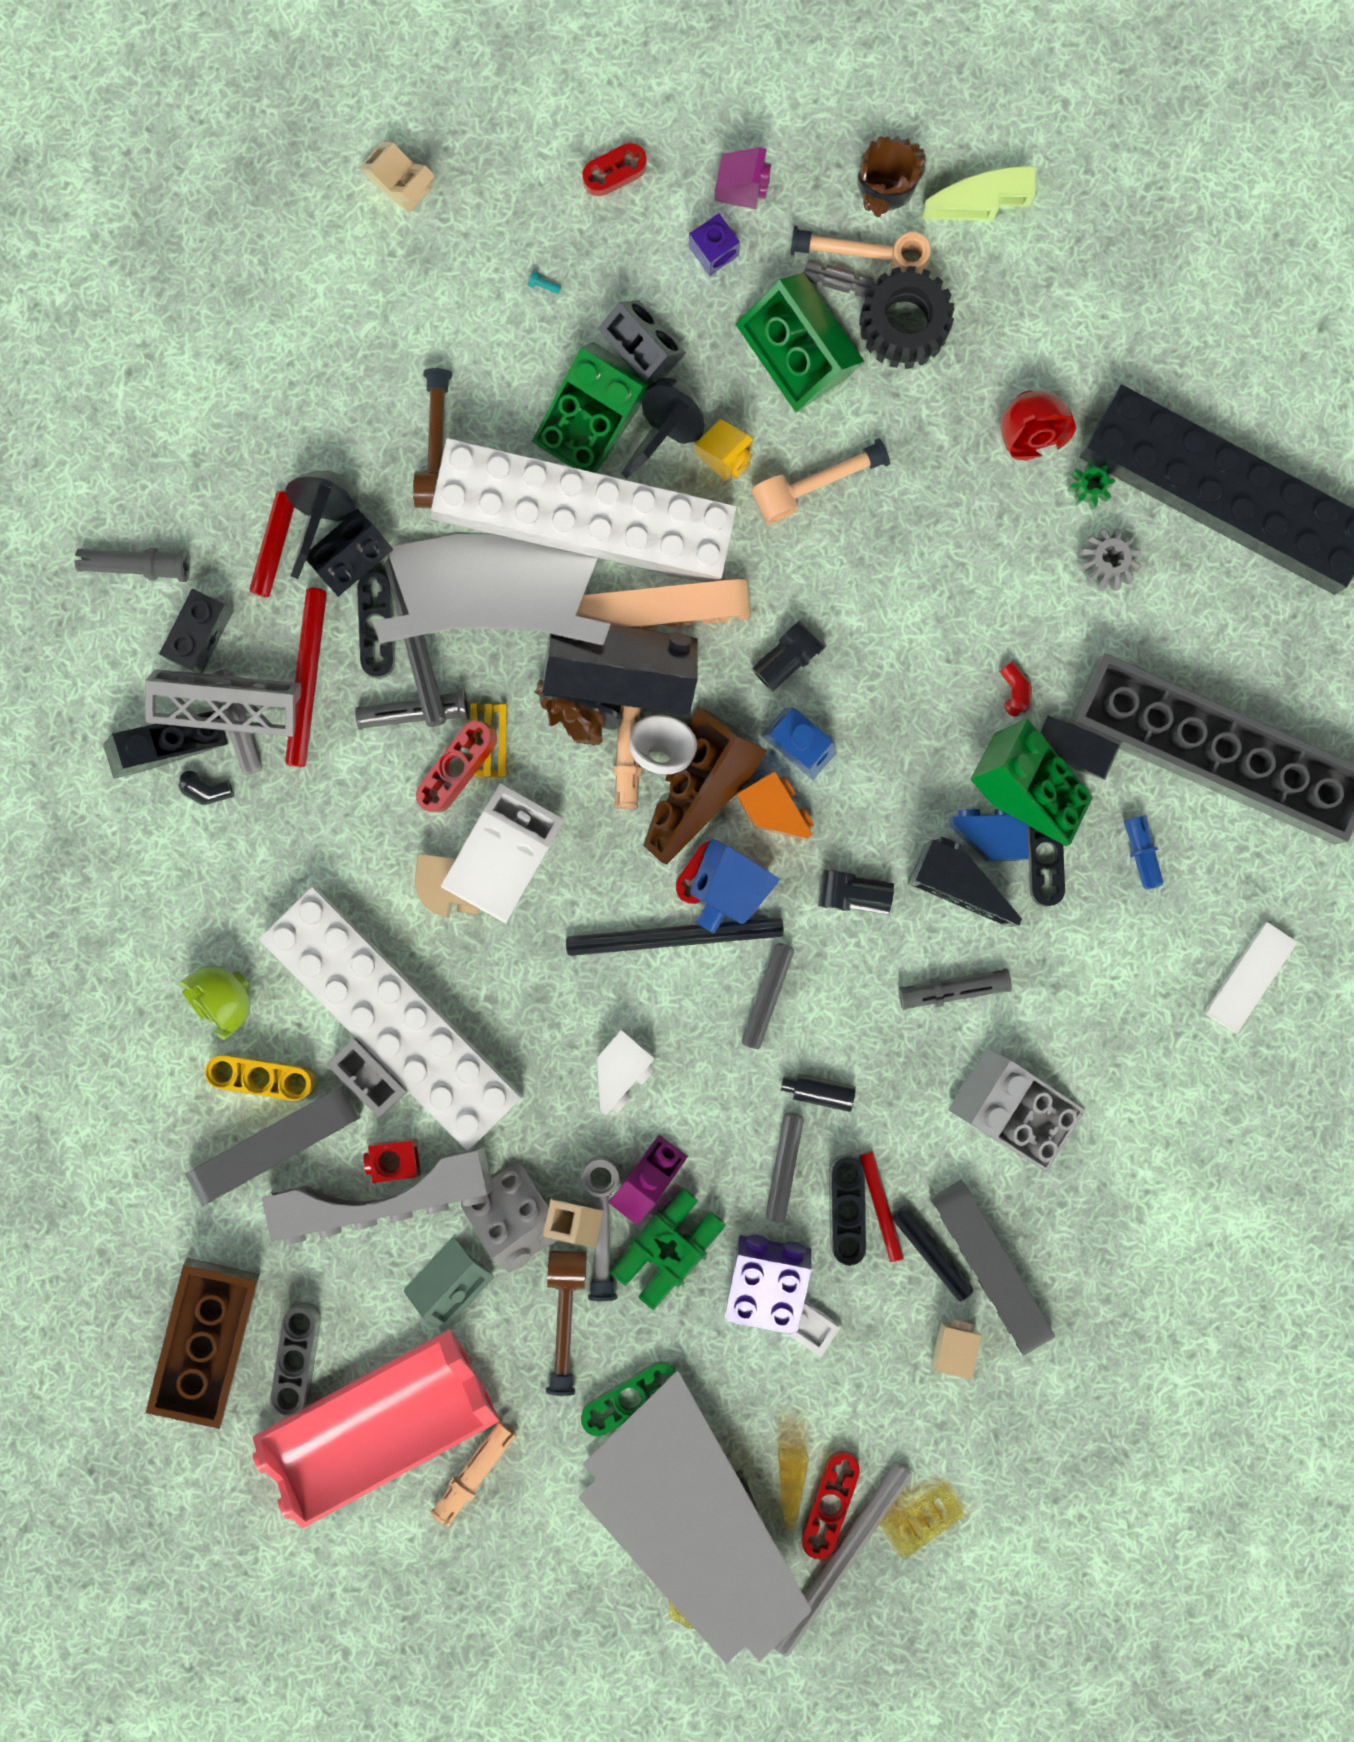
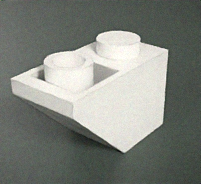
[597,1029,655,1115]

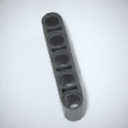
[185,1085,362,1206]
[930,1180,1055,1356]

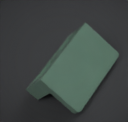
[404,1238,494,1331]

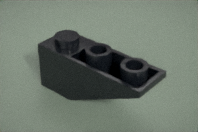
[103,710,228,779]

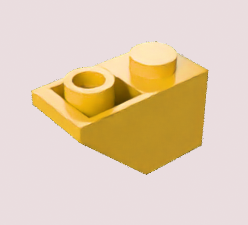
[694,419,753,483]

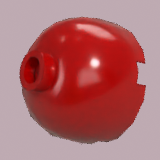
[1000,390,1077,461]

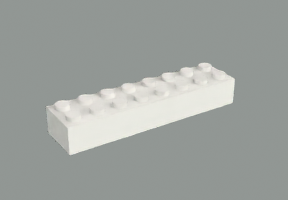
[431,438,737,582]
[258,887,524,1151]

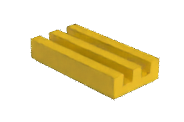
[469,703,507,778]

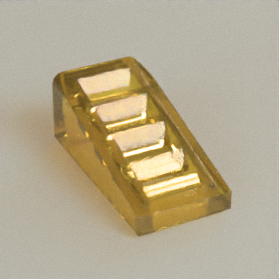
[778,1444,809,1531]
[879,1483,965,1559]

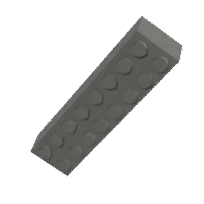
[1069,653,1354,845]

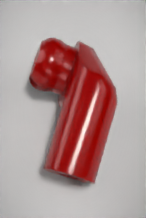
[999,661,1032,717]

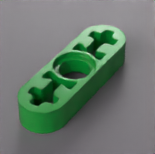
[581,1361,676,1436]

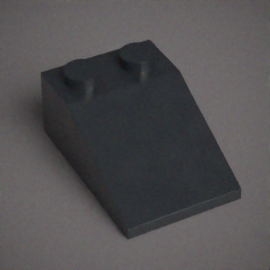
[908,837,1022,927]

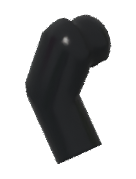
[178,770,234,805]

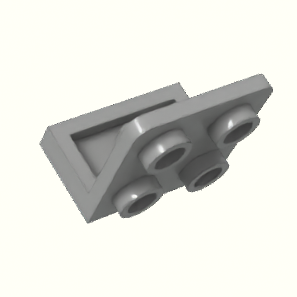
[461,1162,557,1272]

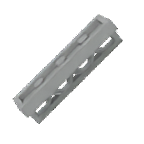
[145,669,301,737]

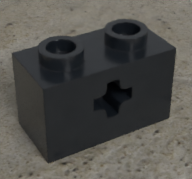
[159,588,234,674]

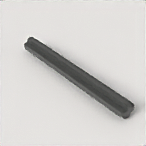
[384,559,446,727]

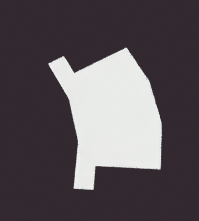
[373,534,611,645]

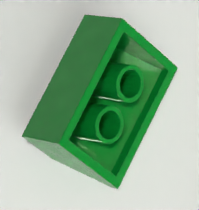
[735,272,865,412]

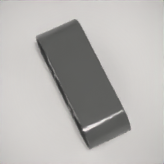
[271,1303,321,1416]

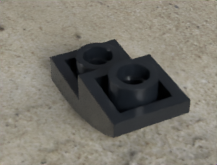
[1040,715,1120,780]

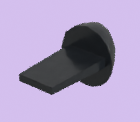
[621,378,705,479]
[285,471,358,579]

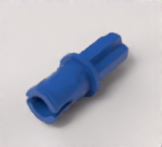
[1123,815,1163,890]

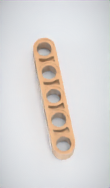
[575,579,751,630]

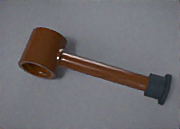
[413,368,452,508]
[546,1250,587,1396]

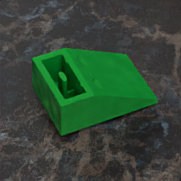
[531,342,654,473]
[970,718,1093,846]

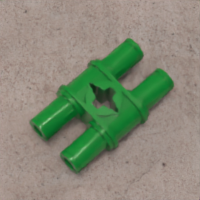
[610,1187,726,1310]

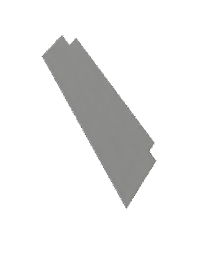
[579,1371,812,1664]

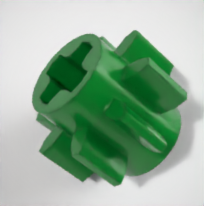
[1067,461,1116,510]

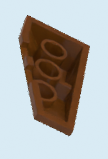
[643,706,767,865]

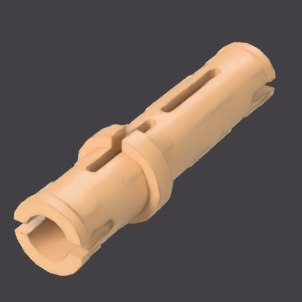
[613,705,642,809]
[430,1421,517,1527]

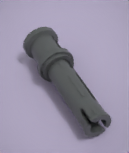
[75,548,190,582]
[355,688,469,730]

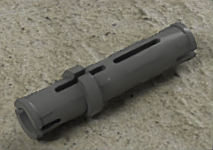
[898,968,1012,1010]

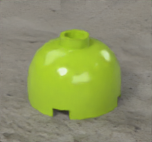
[179,965,251,1040]

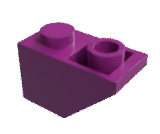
[714,147,772,210]
[608,1135,688,1225]

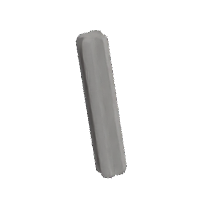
[212,669,262,775]

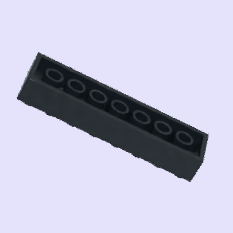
[1079,384,1354,595]

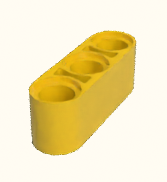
[205,1054,317,1101]

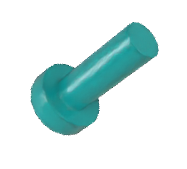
[528,270,561,294]

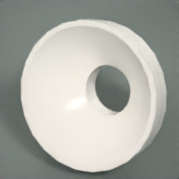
[630,715,697,774]

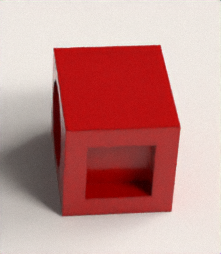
[363,1138,421,1183]

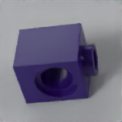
[689,213,740,276]

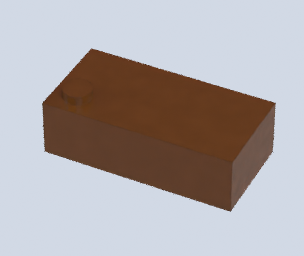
[145,1258,260,1429]

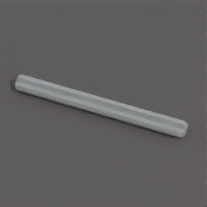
[774,1462,912,1657]

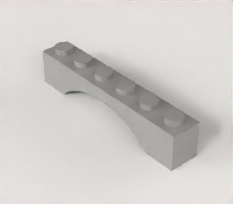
[262,1147,494,1245]

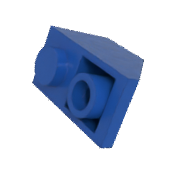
[949,809,1029,862]

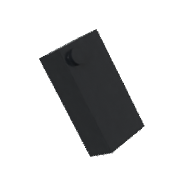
[542,624,698,716]

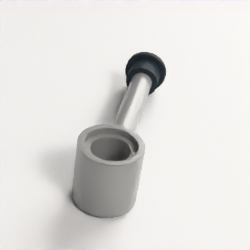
[582,1156,620,1301]

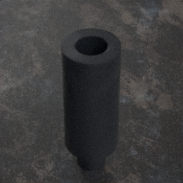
[780,1073,856,1112]

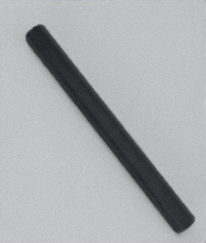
[566,917,784,956]

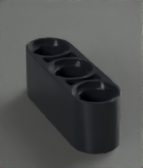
[829,1154,866,1266]

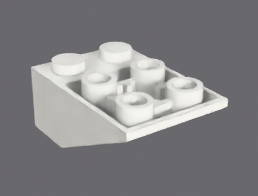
[441,784,564,923]

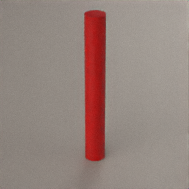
[859,1151,904,1262]

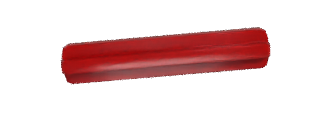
[249,491,294,598]

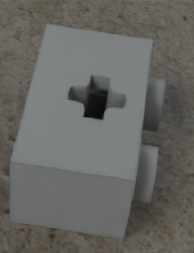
[327,1038,408,1118]

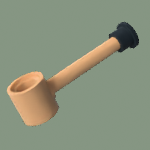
[790,225,931,274]
[751,438,890,524]

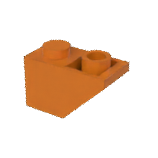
[736,771,814,841]

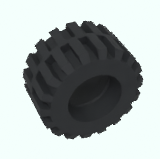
[859,266,955,369]

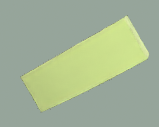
[922,166,1036,220]

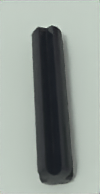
[892,1206,974,1302]

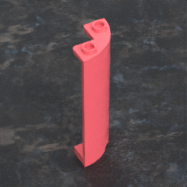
[252,1329,500,1529]

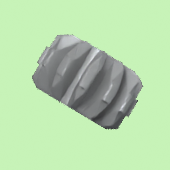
[1078,529,1141,591]

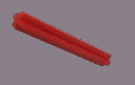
[285,587,327,768]

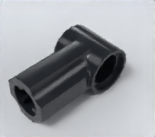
[752,619,827,692]
[818,870,894,915]

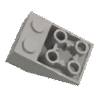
[948,1048,1085,1172]

